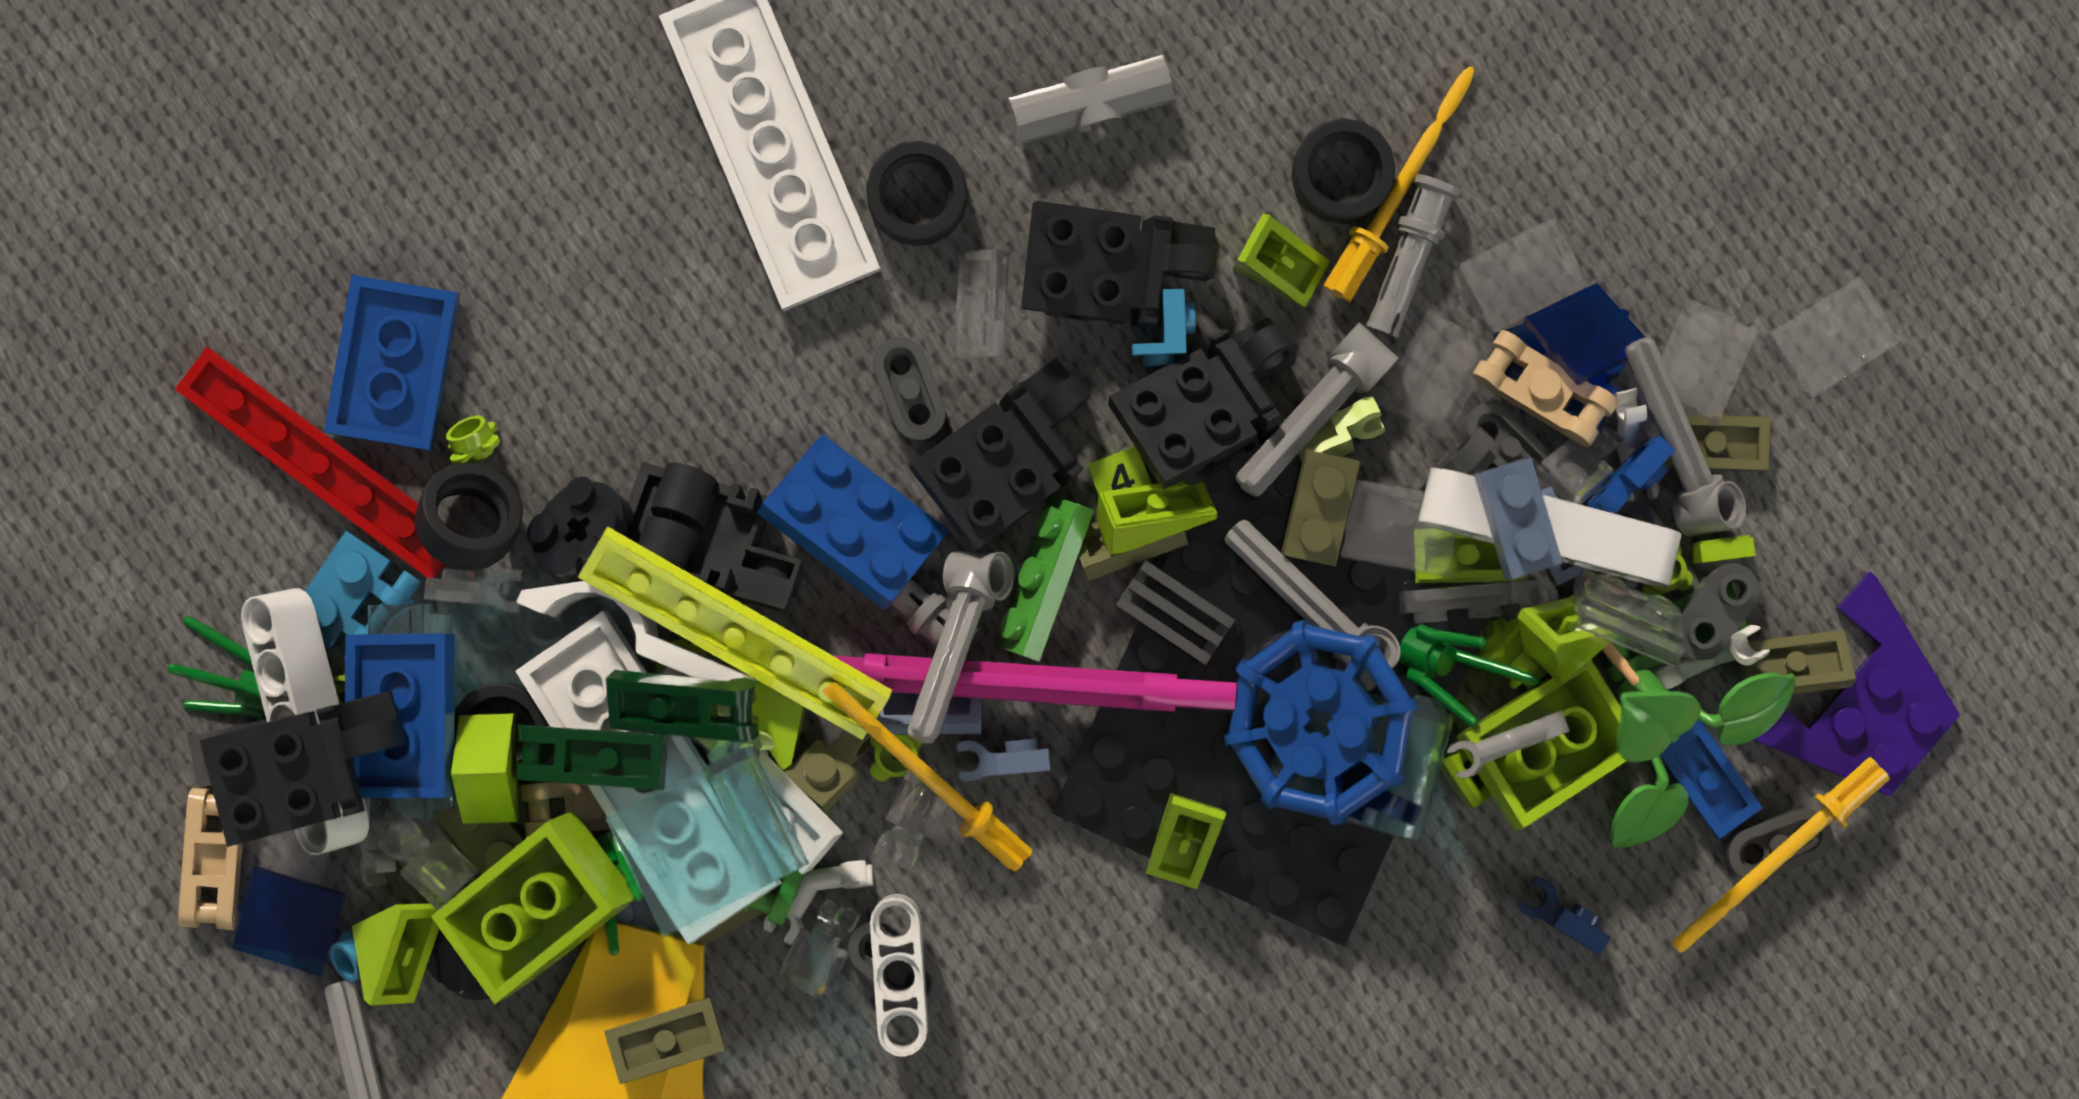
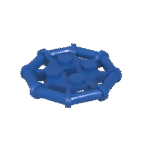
[1224,620,1418,825]

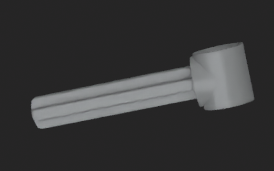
[1236,322,1399,497]
[1625,337,1746,537]
[1225,520,1401,691]
[907,551,1014,744]
[324,980,383,1099]

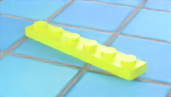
[578,526,892,740]

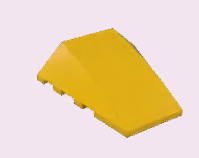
[502,921,705,1099]

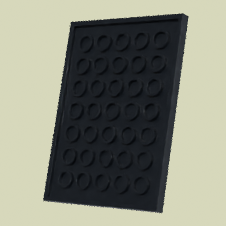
[1052,437,1508,947]

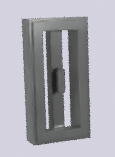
[1115,560,1235,665]

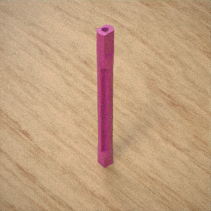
[832,653,1237,712]

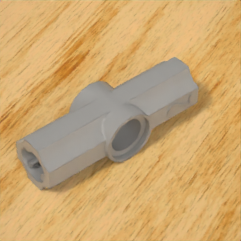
[1009,55,1175,144]

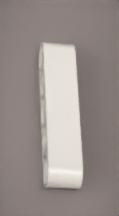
[1418,468,1682,587]
[241,588,369,855]

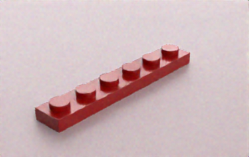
[175,347,463,581]

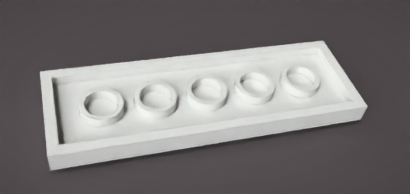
[659,0,881,312]
[515,611,782,944]

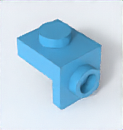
[1131,289,1196,369]

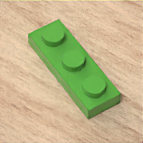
[996,496,1094,662]

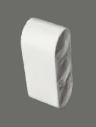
[870,894,929,1057]

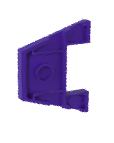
[1753,572,1960,796]

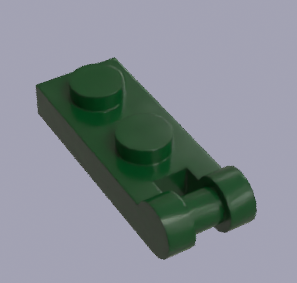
[605,670,759,742]
[515,725,668,790]

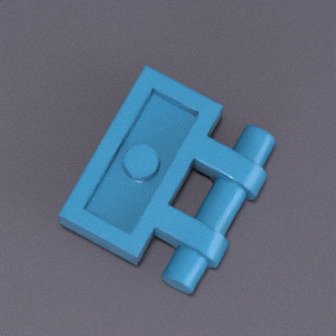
[305,530,422,659]

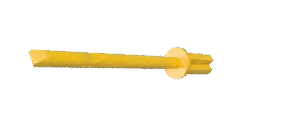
[1323,67,1474,302]
[823,682,1032,872]
[1671,757,1890,953]

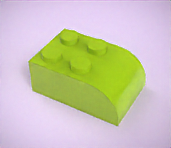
[1456,660,1626,832]
[431,810,634,1004]

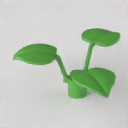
[1610,669,1795,849]

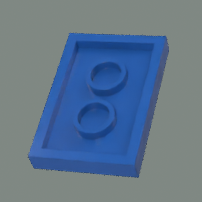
[324,275,460,451]
[757,434,949,611]
[345,633,455,798]

